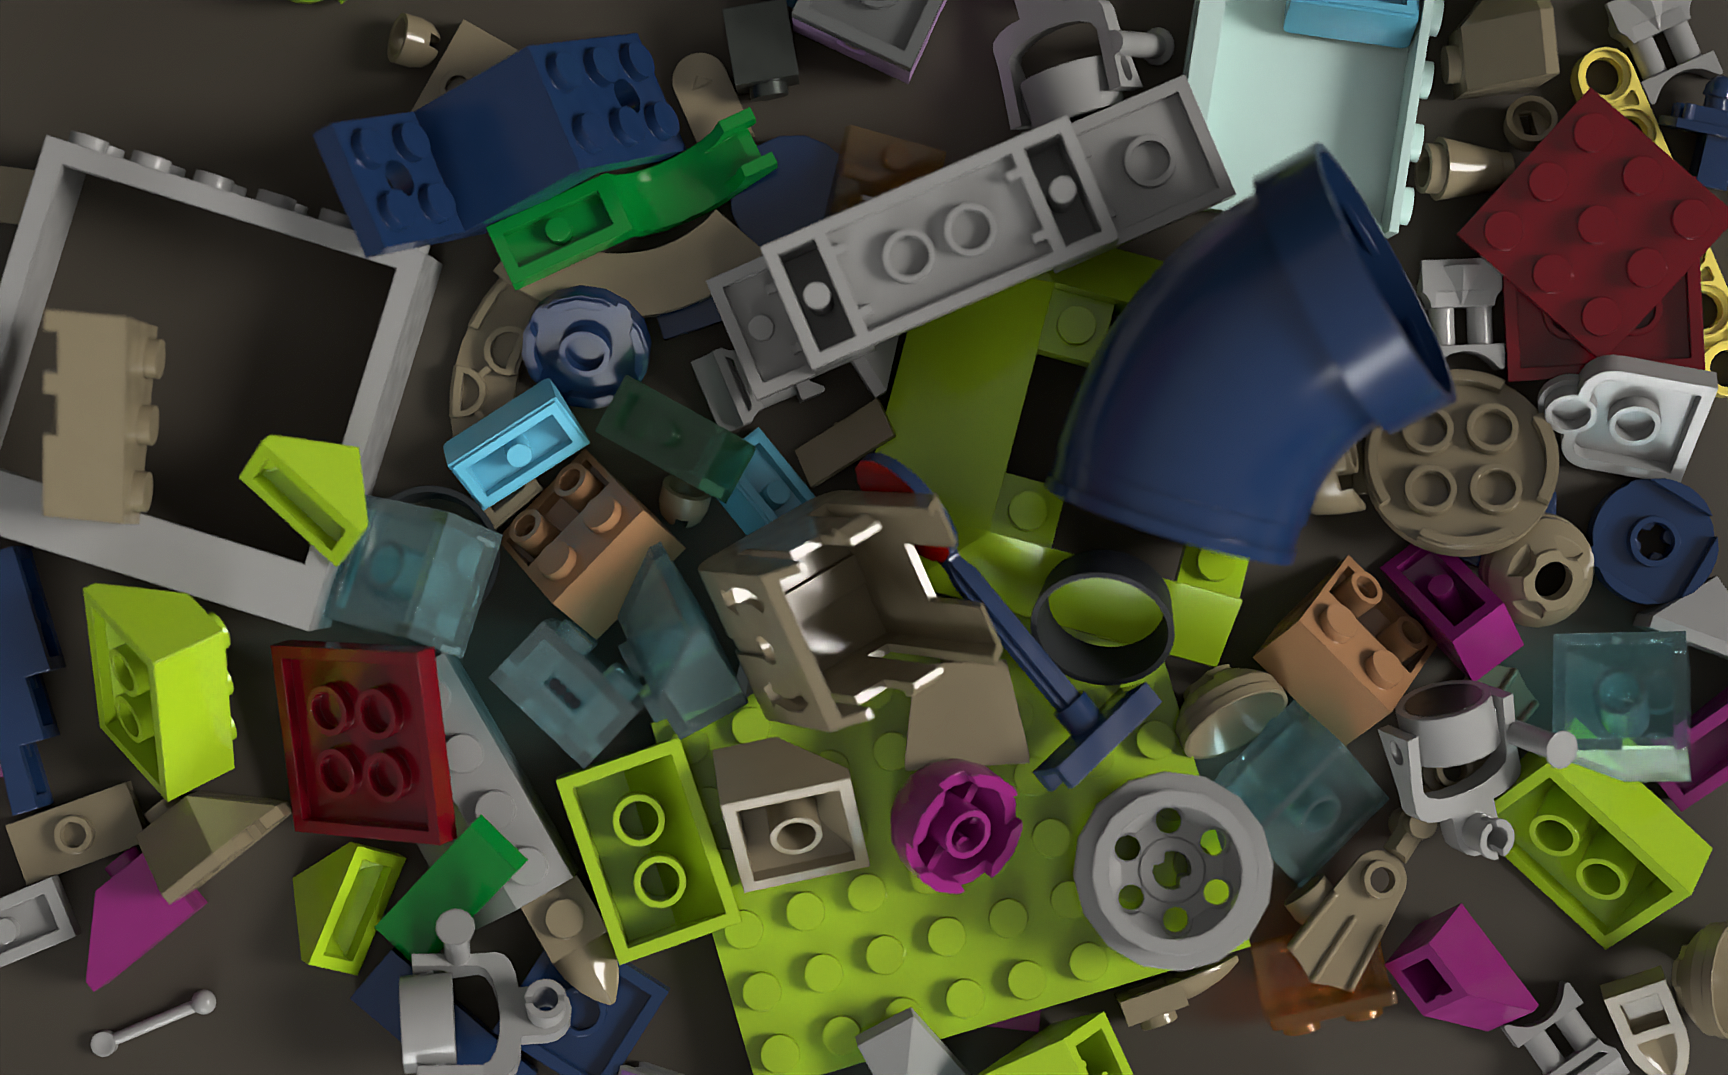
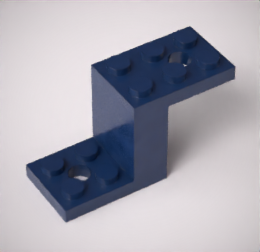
[313,33,687,258]

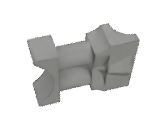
[1604,0,1723,106]
[1416,258,1505,371]
[690,348,825,436]
[1500,981,1630,1075]

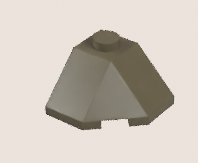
[1441,0,1560,100]
[135,790,292,905]

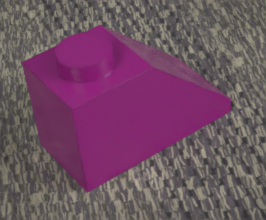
[1380,543,1524,681]
[86,845,208,992]

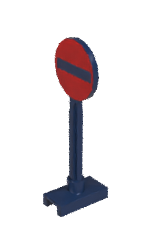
[855,452,1162,792]

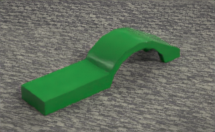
[486,107,778,291]

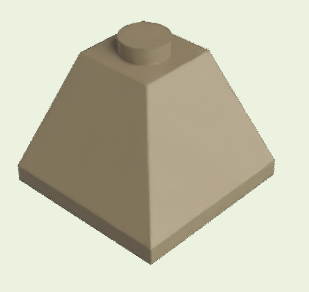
[712,737,870,893]

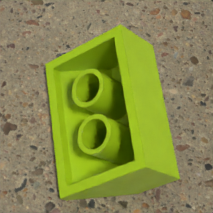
[83,583,237,802]
[1494,718,1713,950]
[556,737,743,965]

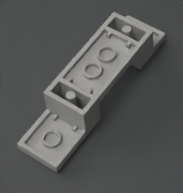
[706,74,1236,401]

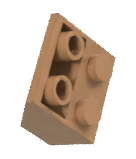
[498,448,686,640]
[1253,555,1438,748]

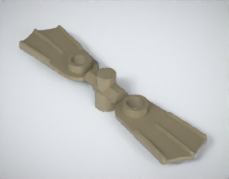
[1287,665,1539,992]

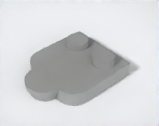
[1538,355,1718,482]

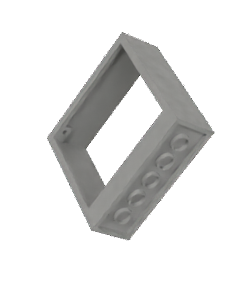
[0,130,443,631]

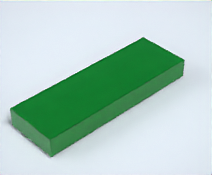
[375,815,528,963]

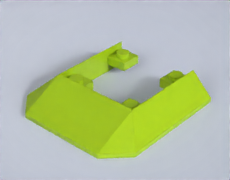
[875,248,1249,668]

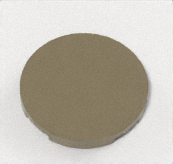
[1363,369,1559,557]

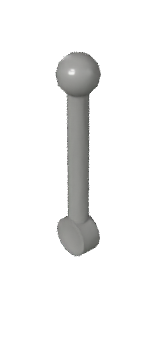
[90,989,216,1057]

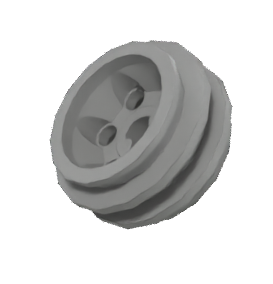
[1073,771,1273,971]

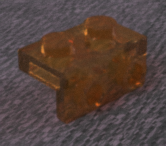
[1248,933,1398,1036]

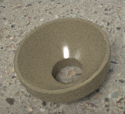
[1478,512,1595,628]
[1175,664,1288,759]
[1671,921,1728,1039]

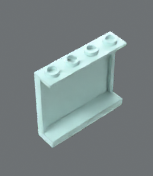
[1183,0,1444,239]

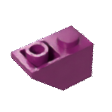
[1384,903,1539,1031]

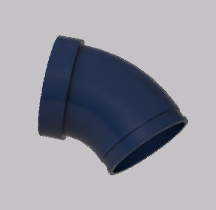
[1044,141,1457,565]

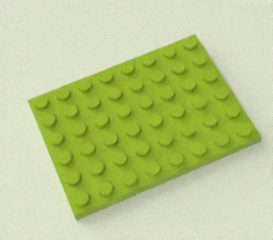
[651,615,1251,1075]

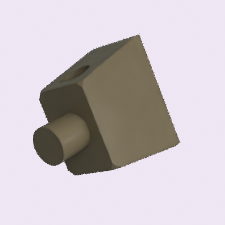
[905,658,1030,771]

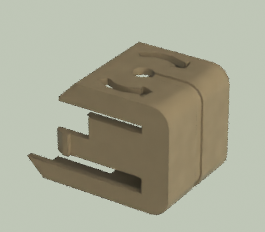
[697,490,1003,732]

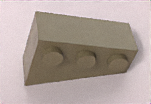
[43,309,165,524]

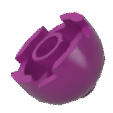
[890,758,1023,894]

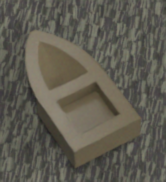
[521,875,619,1005]
[1114,954,1239,1030]
[1600,965,1690,1075]

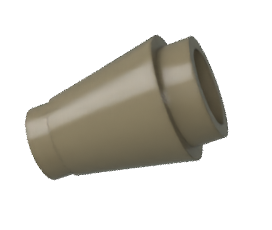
[1414,137,1515,201]

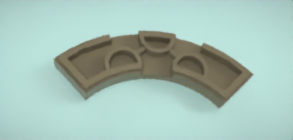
[493,210,763,318]
[449,277,545,530]

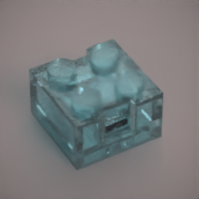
[489,617,647,768]

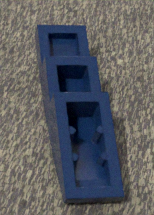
[0,546,66,816]

